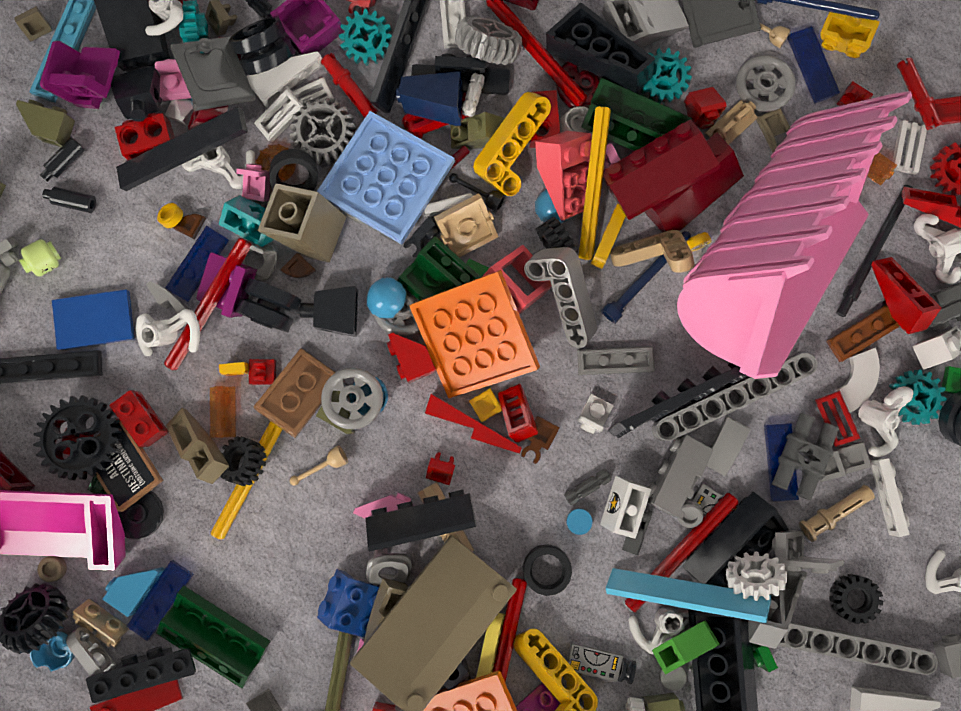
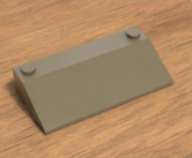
[349,535,517,711]

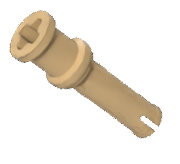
[799,485,875,542]

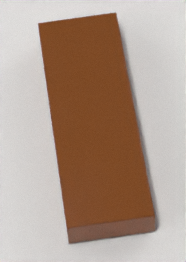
[826,304,900,362]

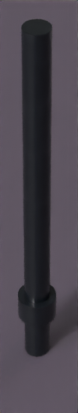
[836,185,913,317]

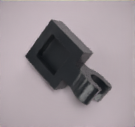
[403,216,440,258]

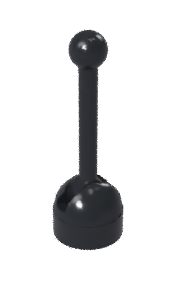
[449,173,506,212]

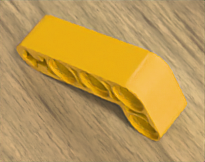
[473,92,551,196]
[513,629,598,711]

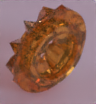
[256,143,296,182]

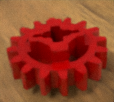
[930,142,961,196]

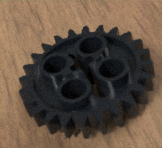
[33,395,123,481]

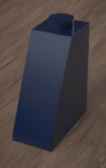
[396,72,464,126]

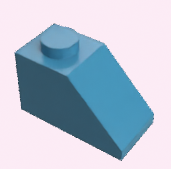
[102,567,166,617]

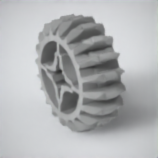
[455,16,522,65]
[289,98,357,166]

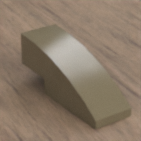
[166,408,229,484]
[364,578,409,643]

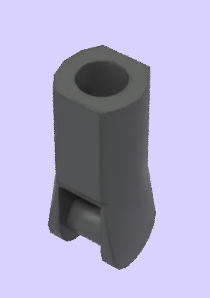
[622,510,652,555]

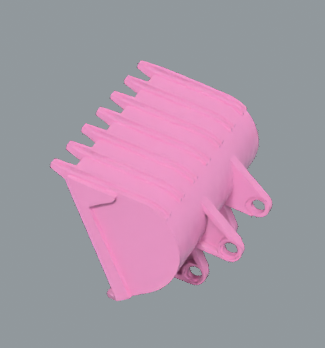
[677,91,912,379]

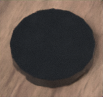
[118,491,164,539]

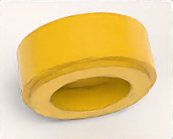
[157,203,183,228]
[686,232,712,252]

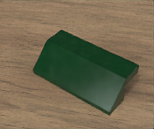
[581,77,692,151]
[397,236,481,301]
[156,585,271,689]

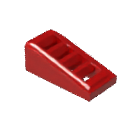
[498,383,538,442]

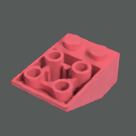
[536,131,592,221]

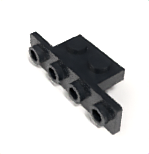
[411,53,510,95]
[86,646,196,703]

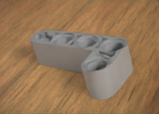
[524,247,597,348]

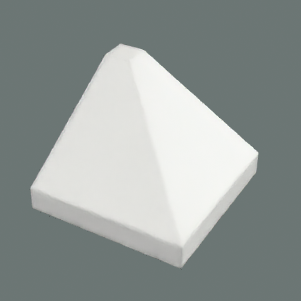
[165,99,194,126]

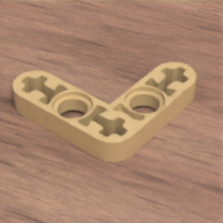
[610,230,695,273]

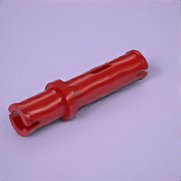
[320,53,378,119]
[897,57,943,130]

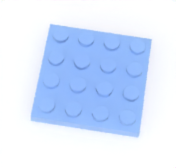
[317,111,455,245]

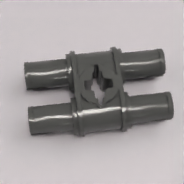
[772,413,839,500]

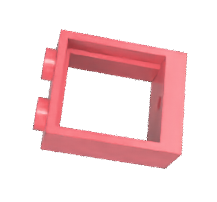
[482,245,552,314]

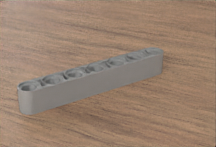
[652,353,818,441]
[778,621,938,675]

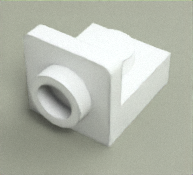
[577,394,614,435]

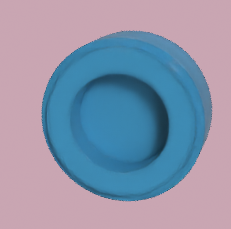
[566,508,592,535]

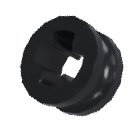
[618,658,636,684]

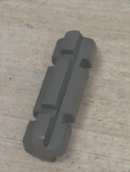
[564,469,612,505]

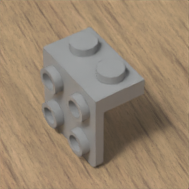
[772,530,844,574]

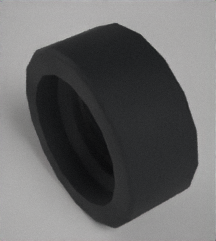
[269,149,318,191]
[522,544,572,596]

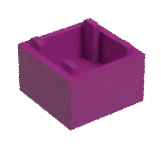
[270,0,344,55]

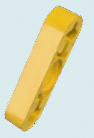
[591,203,626,269]

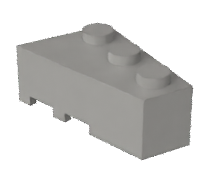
[647,435,713,520]
[748,570,808,649]

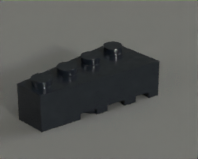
[546,3,655,93]

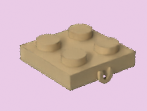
[434,193,499,258]

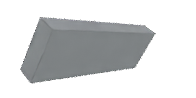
[577,346,655,375]

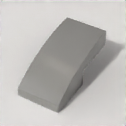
[146,281,190,314]
[707,416,750,476]
[820,442,872,482]

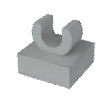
[0,237,19,267]

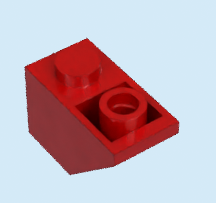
[684,87,727,129]
[386,333,437,383]

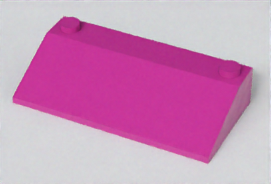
[0,490,126,570]

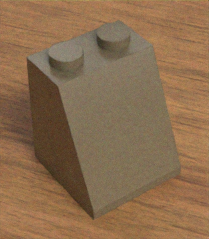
[258,184,346,263]

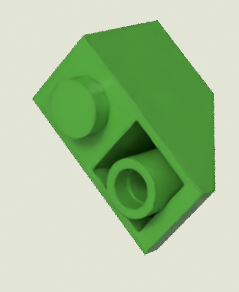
[652,620,720,675]

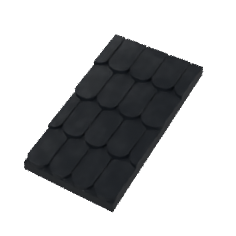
[608,362,748,438]

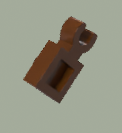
[521,416,560,464]

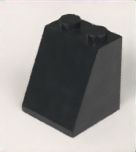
[94,0,170,72]

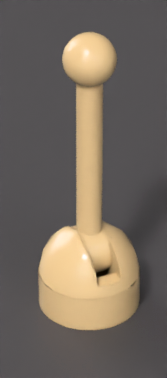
[760,23,791,48]
[289,445,348,486]

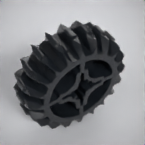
[0,583,70,654]

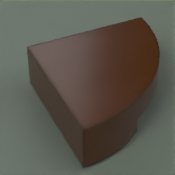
[172,214,206,240]
[280,252,316,278]

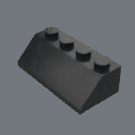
[365,489,477,552]
[682,491,789,589]
[688,609,758,711]

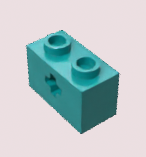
[218,195,274,247]

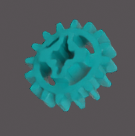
[179,0,209,54]
[339,9,392,66]
[642,48,692,103]
[887,369,947,425]

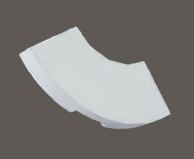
[836,348,880,412]

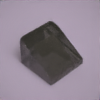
[246,688,282,711]

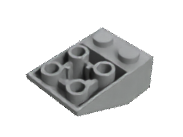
[602,0,689,48]

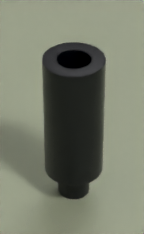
[40,137,85,182]
[42,187,96,213]

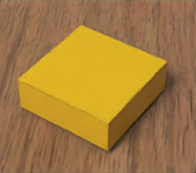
[219,362,249,376]
[469,388,502,423]

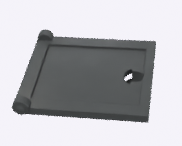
[682,0,761,48]
[170,37,255,111]

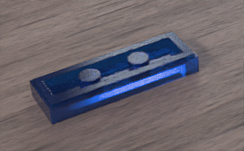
[787,26,840,104]
[165,225,229,302]
[764,423,799,502]
[126,560,194,641]

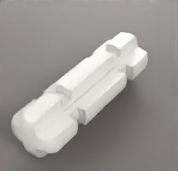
[462,73,485,117]

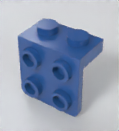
[317,569,380,638]

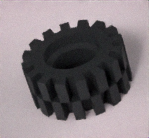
[536,217,578,255]
[220,436,267,486]
[829,574,883,624]

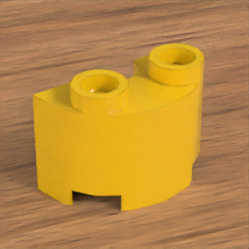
[820,12,880,58]

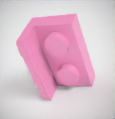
[155,59,191,101]

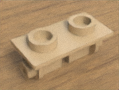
[706,100,758,145]
[72,599,130,648]

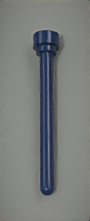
[757,0,880,20]
[601,231,691,324]

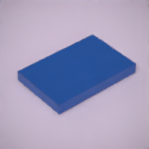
[52,289,135,350]

